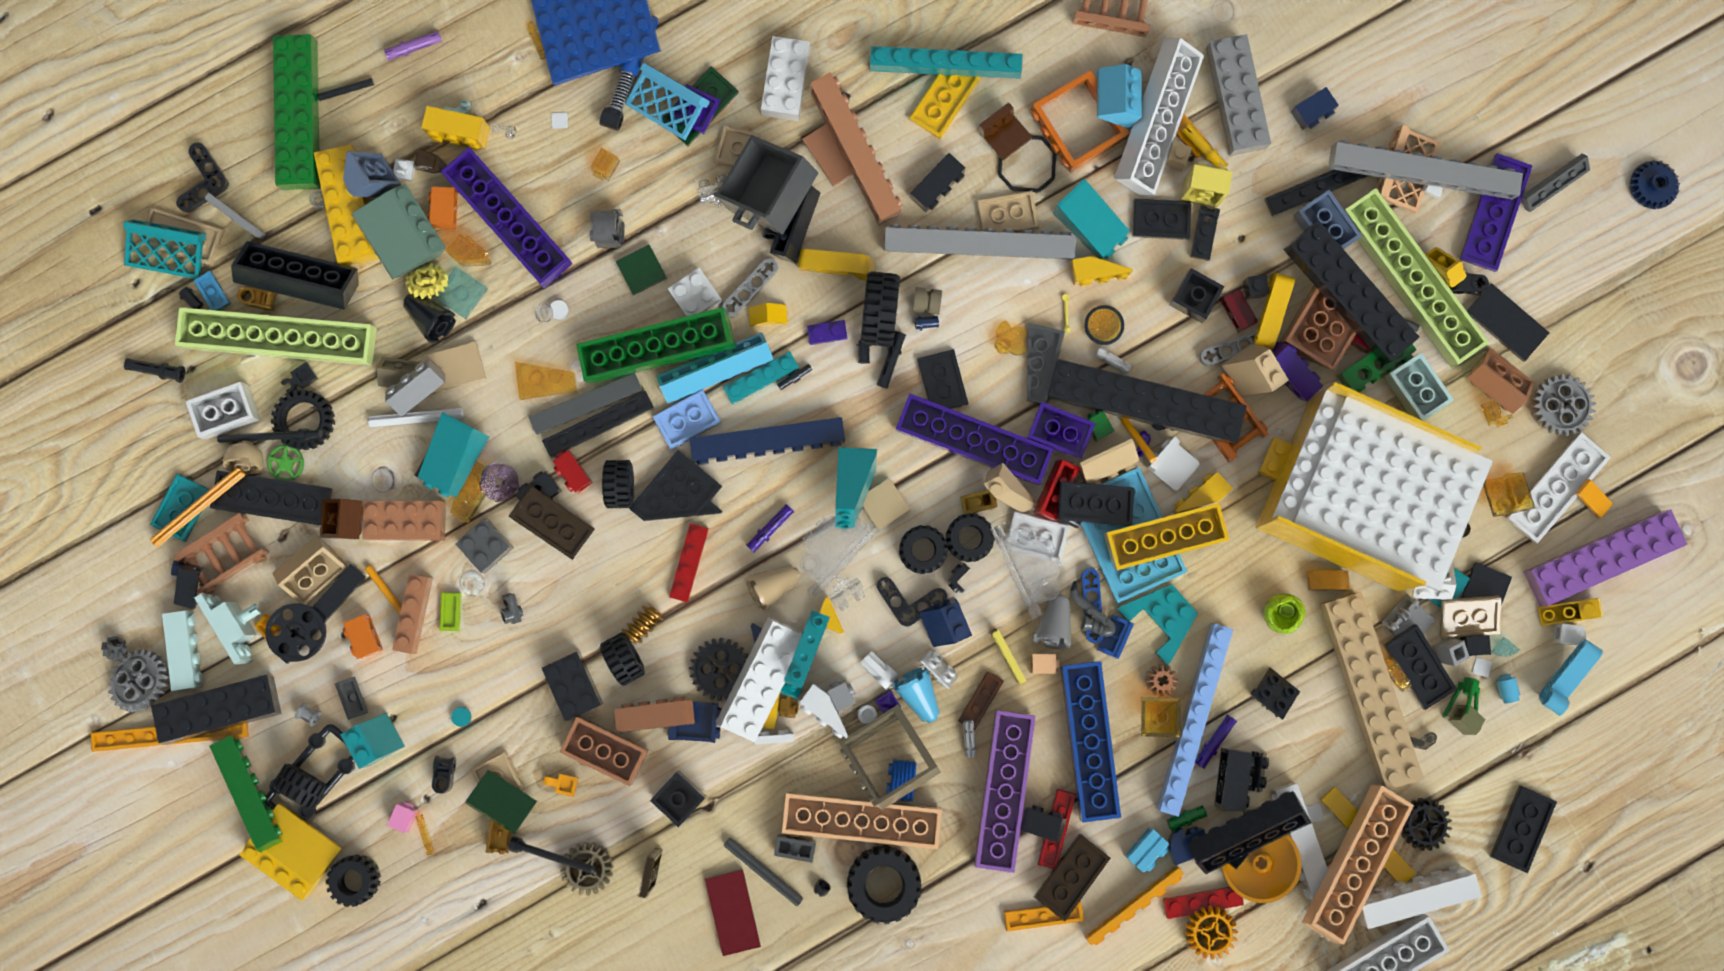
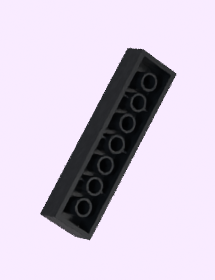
[1283,220,1420,365]

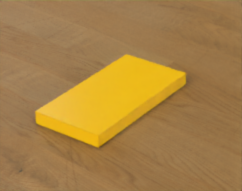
[909,74,981,139]

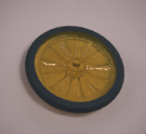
[1084,305,1124,345]

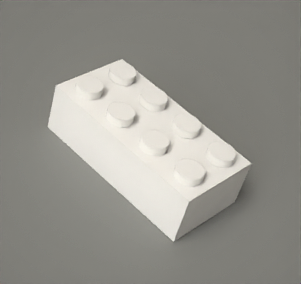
[761,36,810,121]

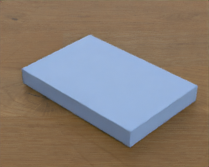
[652,389,721,450]

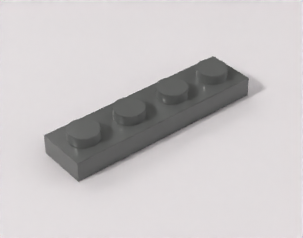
[1522,153,1590,212]

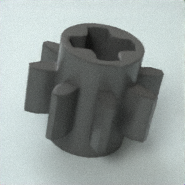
[101,636,127,660]

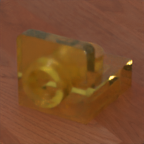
[1481,400,1513,427]

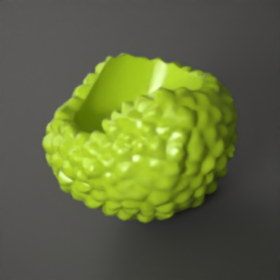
[1263,593,1306,634]

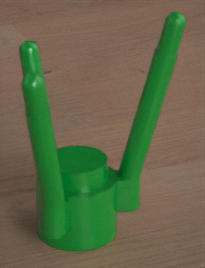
[1442,677,1480,718]

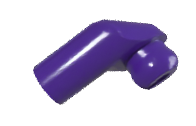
[1136,431,1151,457]

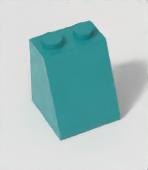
[340,713,405,769]

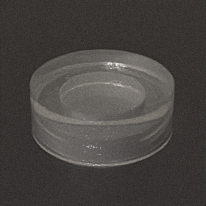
[535,303,553,322]

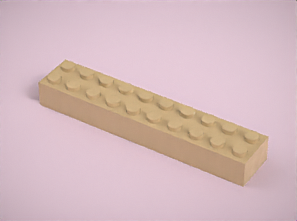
[1319,592,1424,790]

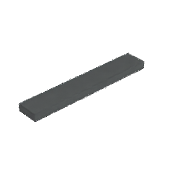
[529,373,643,435]

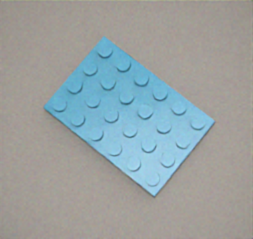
[1080,467,1188,604]

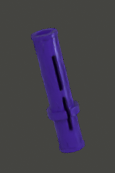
[746,504,794,553]
[1195,715,1237,769]

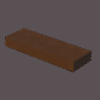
[958,671,1004,731]

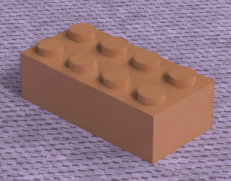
[362,501,446,541]
[559,716,649,786]

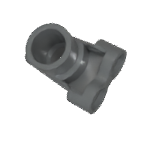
[500,593,523,624]

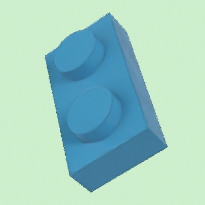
[193,271,231,311]

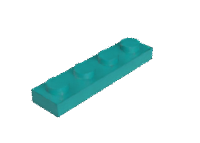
[723,351,799,405]

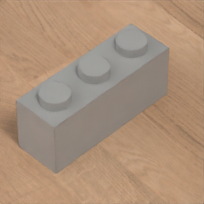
[385,359,445,417]

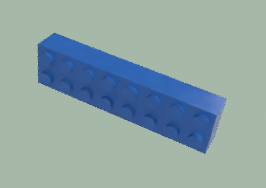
[1060,661,1121,823]

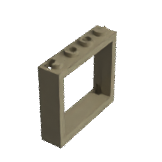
[839,705,941,811]

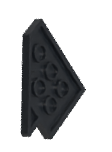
[629,450,723,521]

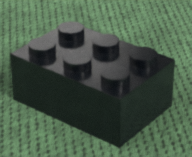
[541,651,604,721]
[1214,748,1254,812]

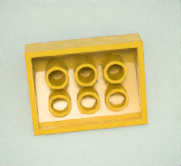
[239,803,342,901]

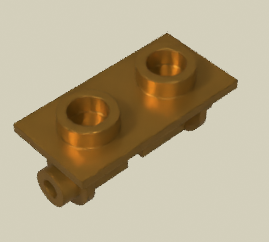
[778,689,802,718]

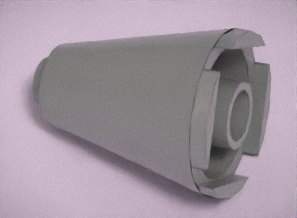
[1032,594,1071,650]

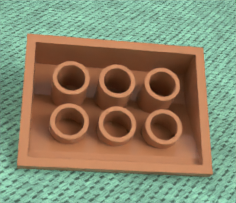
[1280,285,1356,371]

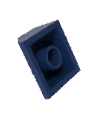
[918,596,972,647]

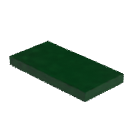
[662,66,739,147]

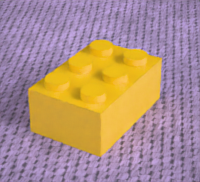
[422,106,490,151]

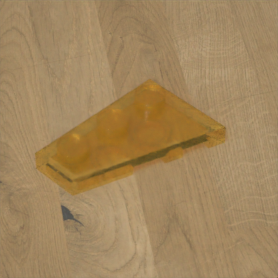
[515,362,578,400]
[450,461,500,524]

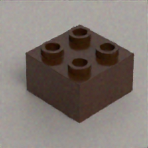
[320,499,363,539]

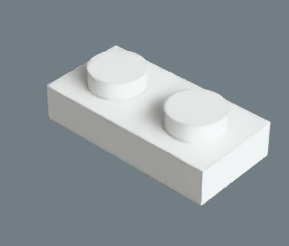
[755,730,794,745]

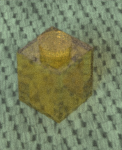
[590,148,620,181]

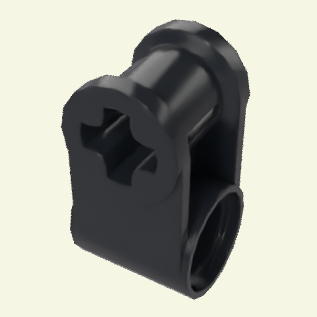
[1449,273,1489,295]
[432,755,456,794]

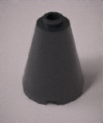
[403,294,456,343]

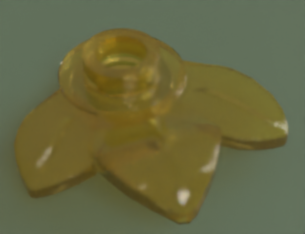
[994,321,1028,355]

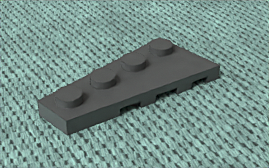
[1027,323,1065,404]

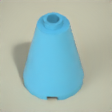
[893,667,940,723]

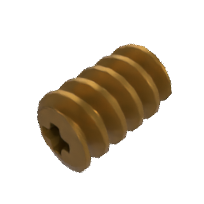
[621,603,664,645]

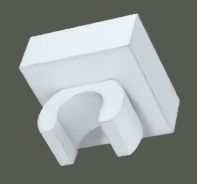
[393,159,415,182]

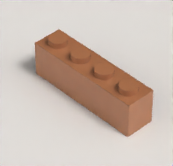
[392,574,433,654]
[614,697,695,733]

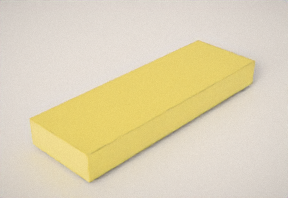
[991,630,1027,684]

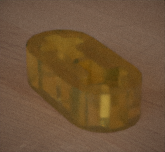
[1384,656,1411,692]

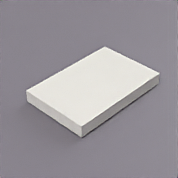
[1004,511,1070,563]

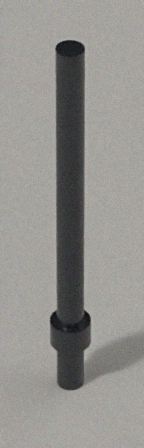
[217,428,323,443]

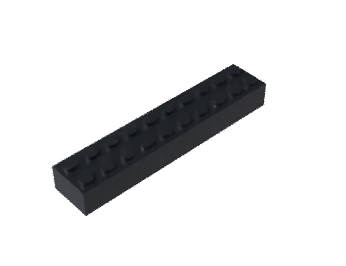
[1048,359,1247,445]

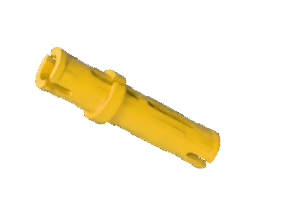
[1181,124,1229,168]

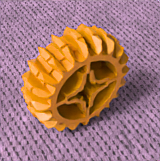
[1184,905,1238,960]

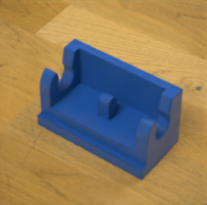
[1097,615,1134,659]

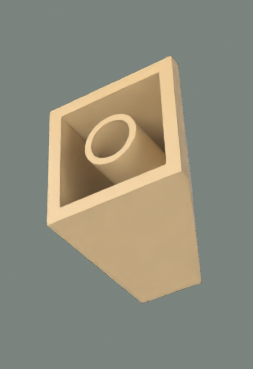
[1221,344,1289,397]

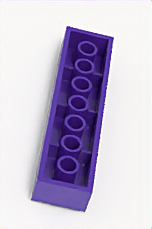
[440,147,573,289]
[895,393,1054,485]

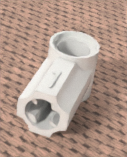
[860,651,899,690]

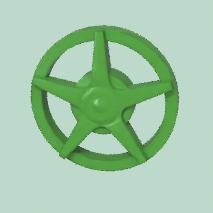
[267,445,304,481]

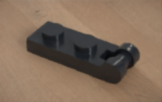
[1190,205,1220,261]

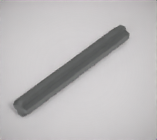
[724,838,803,906]

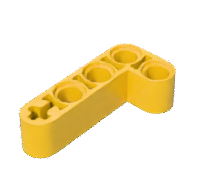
[797,249,876,281]
[1254,273,1295,350]

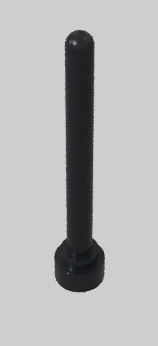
[508,836,596,873]

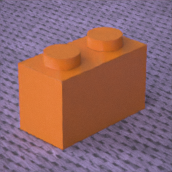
[427,187,458,229]
[343,614,383,659]

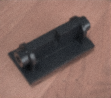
[1248,751,1269,792]

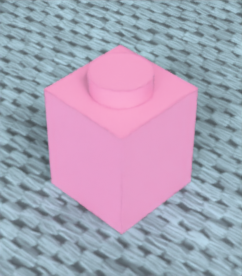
[387,801,419,833]

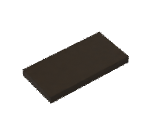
[508,484,595,560]
[1033,834,1111,921]
[638,848,663,898]

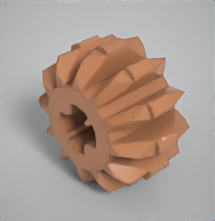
[1145,664,1178,697]

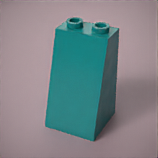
[1053,179,1130,259]
[418,412,489,498]
[835,447,877,529]

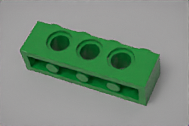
[1336,344,1417,393]

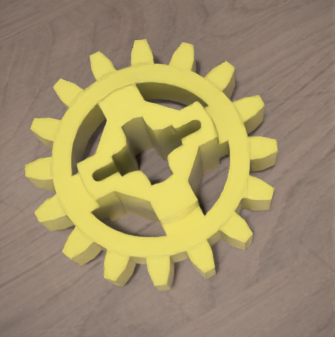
[405,263,448,299]

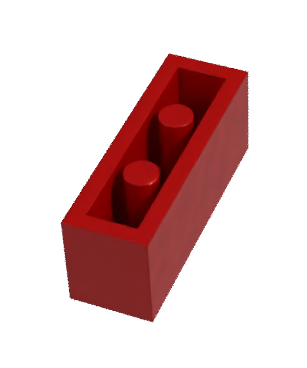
[1033,460,1079,520]

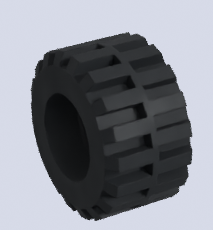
[602,460,634,508]
[946,513,995,562]
[899,525,948,574]
[600,632,645,686]
[272,764,328,809]
[326,854,381,907]

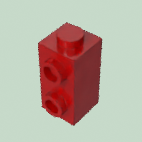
[553,450,593,494]

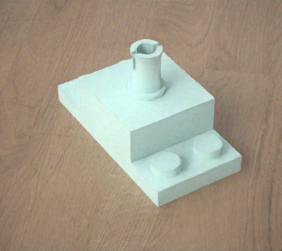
[194,594,261,664]

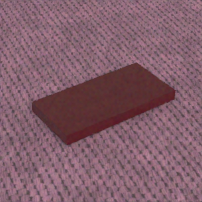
[705,869,761,956]

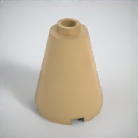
[745,565,801,611]

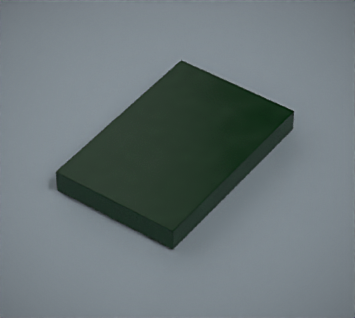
[465,770,537,835]

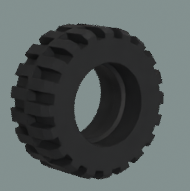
[860,271,900,347]
[847,845,922,924]

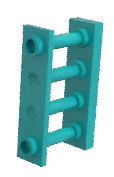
[780,610,830,699]

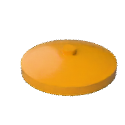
[1222,835,1302,903]

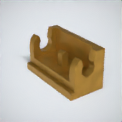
[485,819,512,854]

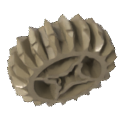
[560,842,614,896]

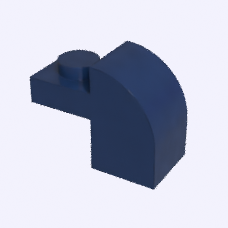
[1168,826,1206,865]

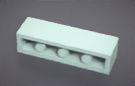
[162,610,203,691]

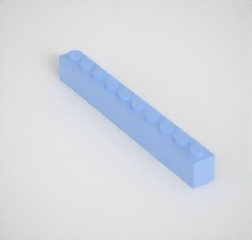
[1156,623,1233,817]

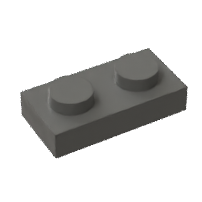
[335,677,368,720]

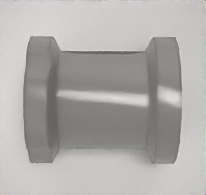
[295,703,322,727]

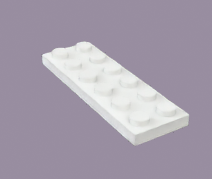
[1506,432,1611,544]

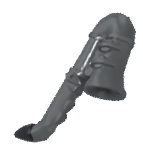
[1070,581,1116,637]

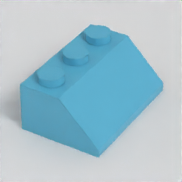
[1097,64,1142,129]

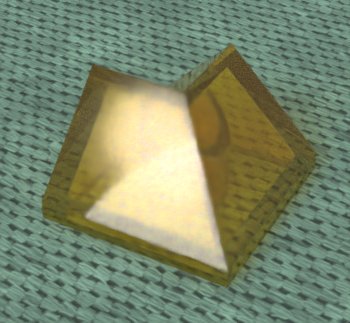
[1141,697,1181,737]

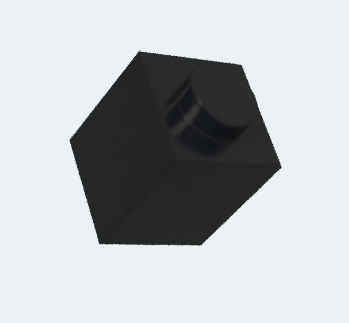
[1243,275,1269,300]
[1460,635,1491,656]

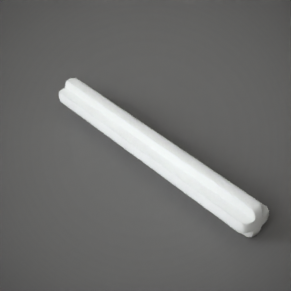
[368,408,464,427]

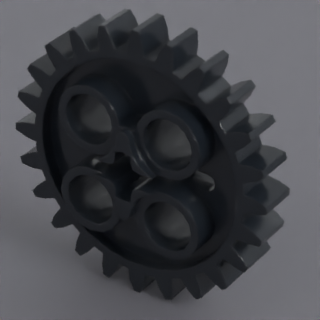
[689,638,749,701]

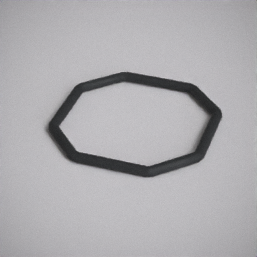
[998,135,1057,192]

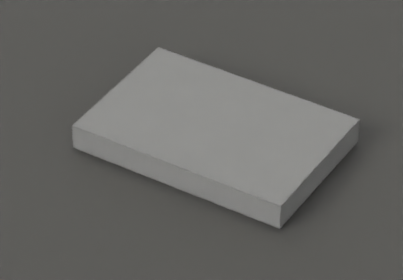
[205,193,266,240]

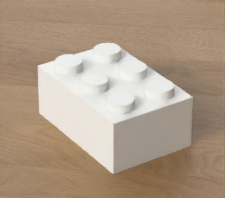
[185,382,260,440]

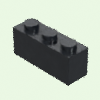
[909,153,965,212]

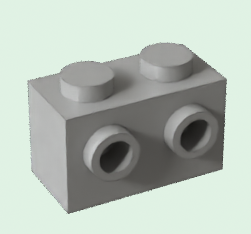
[827,680,856,712]

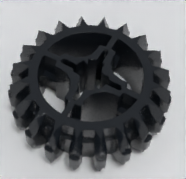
[1401,798,1452,851]

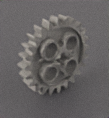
[1531,374,1596,436]
[107,649,169,713]

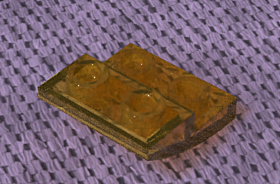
[1483,472,1535,517]

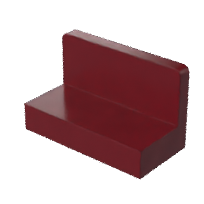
[1220,290,1258,333]

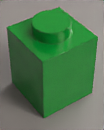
[1087,411,1115,442]

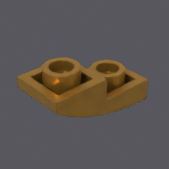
[1307,570,1350,591]

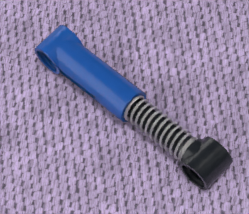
[599,15,658,131]

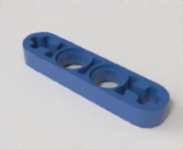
[1081,568,1103,643]

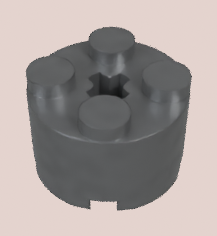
[590,209,625,248]

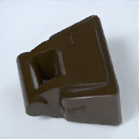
[414,149,447,174]

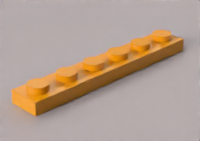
[1084,865,1184,946]

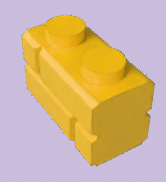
[1425,247,1466,287]

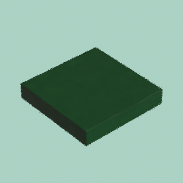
[616,244,667,296]

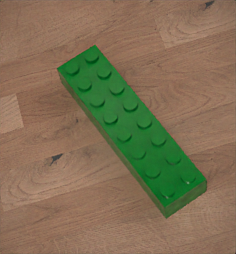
[273,34,320,190]
[576,307,736,384]

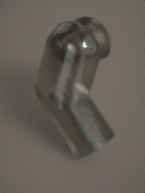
[1410,732,1437,750]

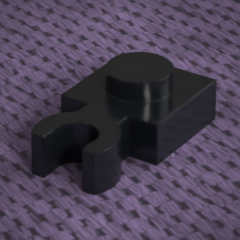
[281,362,319,393]

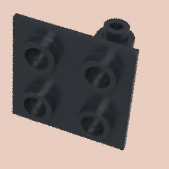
[1250,668,1300,720]

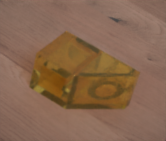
[445,234,492,267]

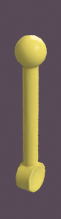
[1062,294,1071,333]

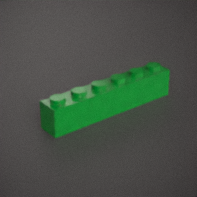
[209,735,283,853]

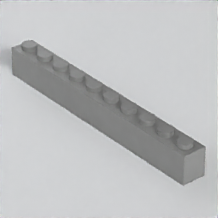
[1328,140,1523,199]
[884,224,1076,260]

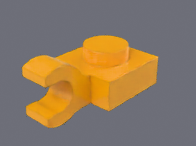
[543,773,579,797]

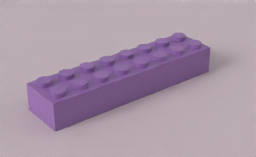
[1523,509,1688,606]
[974,710,1036,873]

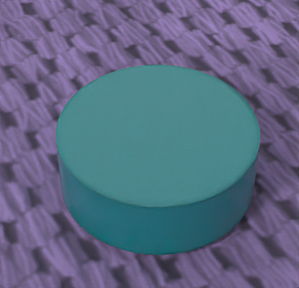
[451,707,472,727]

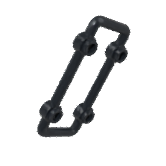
[264,724,355,820]

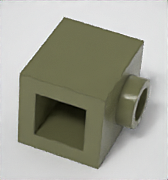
[1449,705,1485,735]

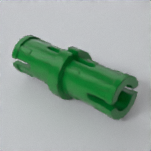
[1166,805,1207,831]

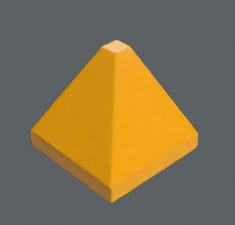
[254,614,281,640]

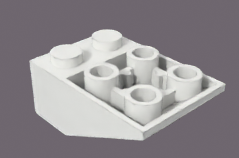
[799,683,848,739]

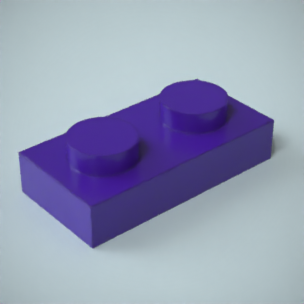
[807,320,848,345]

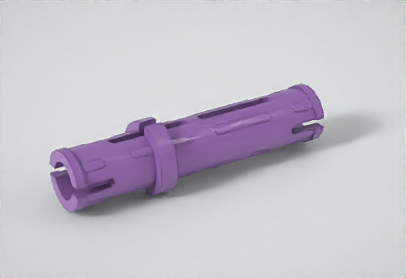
[384,30,442,61]

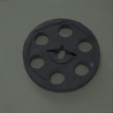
[265,603,327,662]

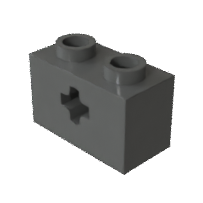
[774,834,816,863]

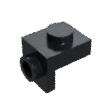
[948,563,970,594]

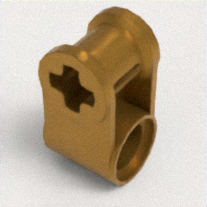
[237,287,278,311]

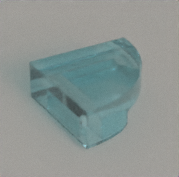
[1491,637,1520,657]

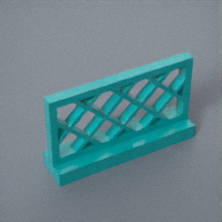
[123,219,206,279]

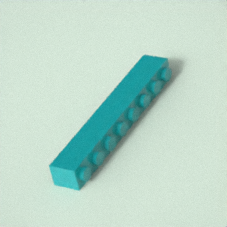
[870,46,1023,79]

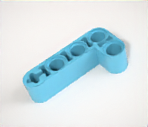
[1539,639,1603,716]

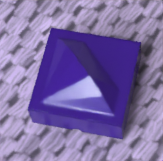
[875,690,901,713]

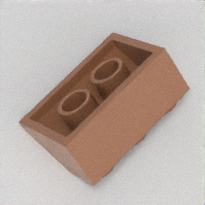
[1467,347,1535,414]

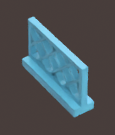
[625,62,710,140]

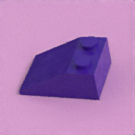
[1027,402,1096,459]

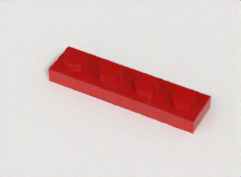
[669,523,709,603]
[1163,887,1244,919]

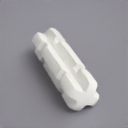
[1096,347,1131,374]

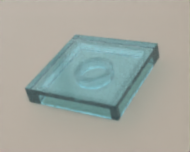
[434,267,488,319]

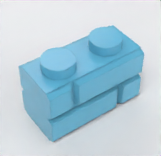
[1124,827,1169,873]

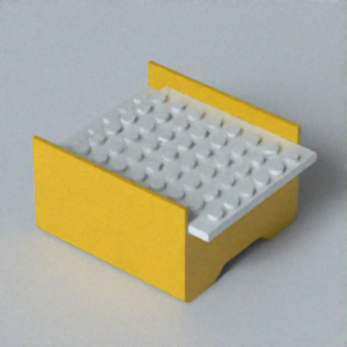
[1255,382,1493,592]

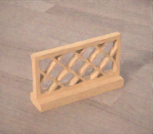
[1376,125,1440,213]

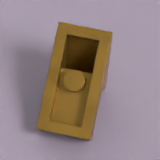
[960,489,998,515]

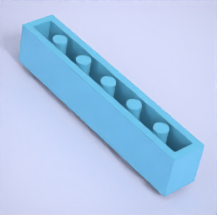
[656,332,774,404]

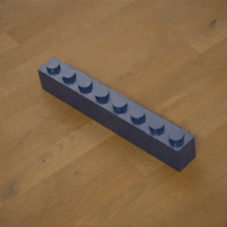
[689,417,845,465]

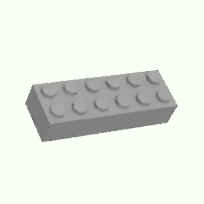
[1206,34,1271,156]

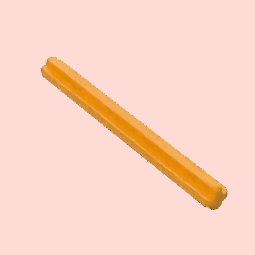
[150,467,245,547]

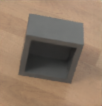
[455,518,514,574]

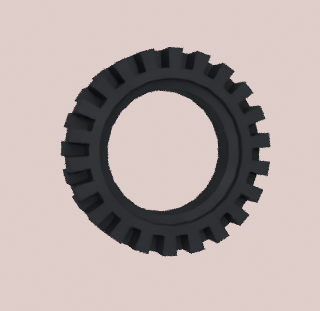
[271,389,335,450]

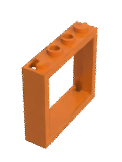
[1031,70,1130,173]

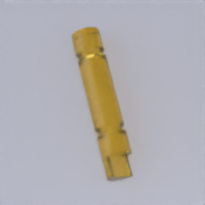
[527,21,546,59]
[416,814,435,855]

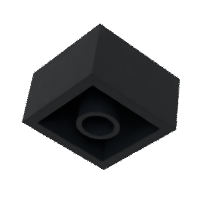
[1169,268,1225,323]
[650,770,707,828]

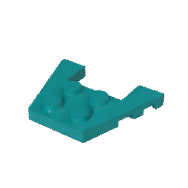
[1117,584,1198,665]

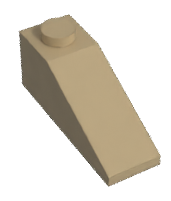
[984,463,1038,513]

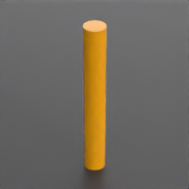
[1120,418,1157,463]
[365,565,402,615]

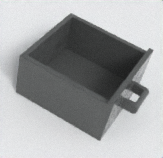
[713,135,818,235]

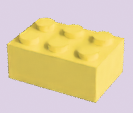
[1180,163,1233,207]

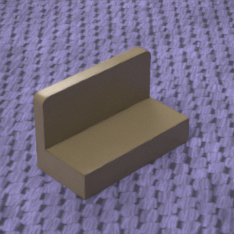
[377,357,420,387]

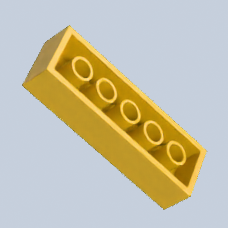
[314,144,379,266]
[1104,503,1230,571]

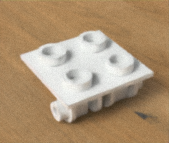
[920,650,958,689]

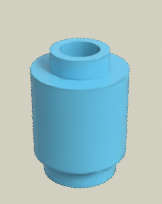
[1496,674,1520,704]

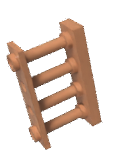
[1072,0,1150,37]
[173,513,270,594]

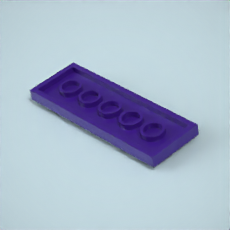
[1459,153,1533,272]

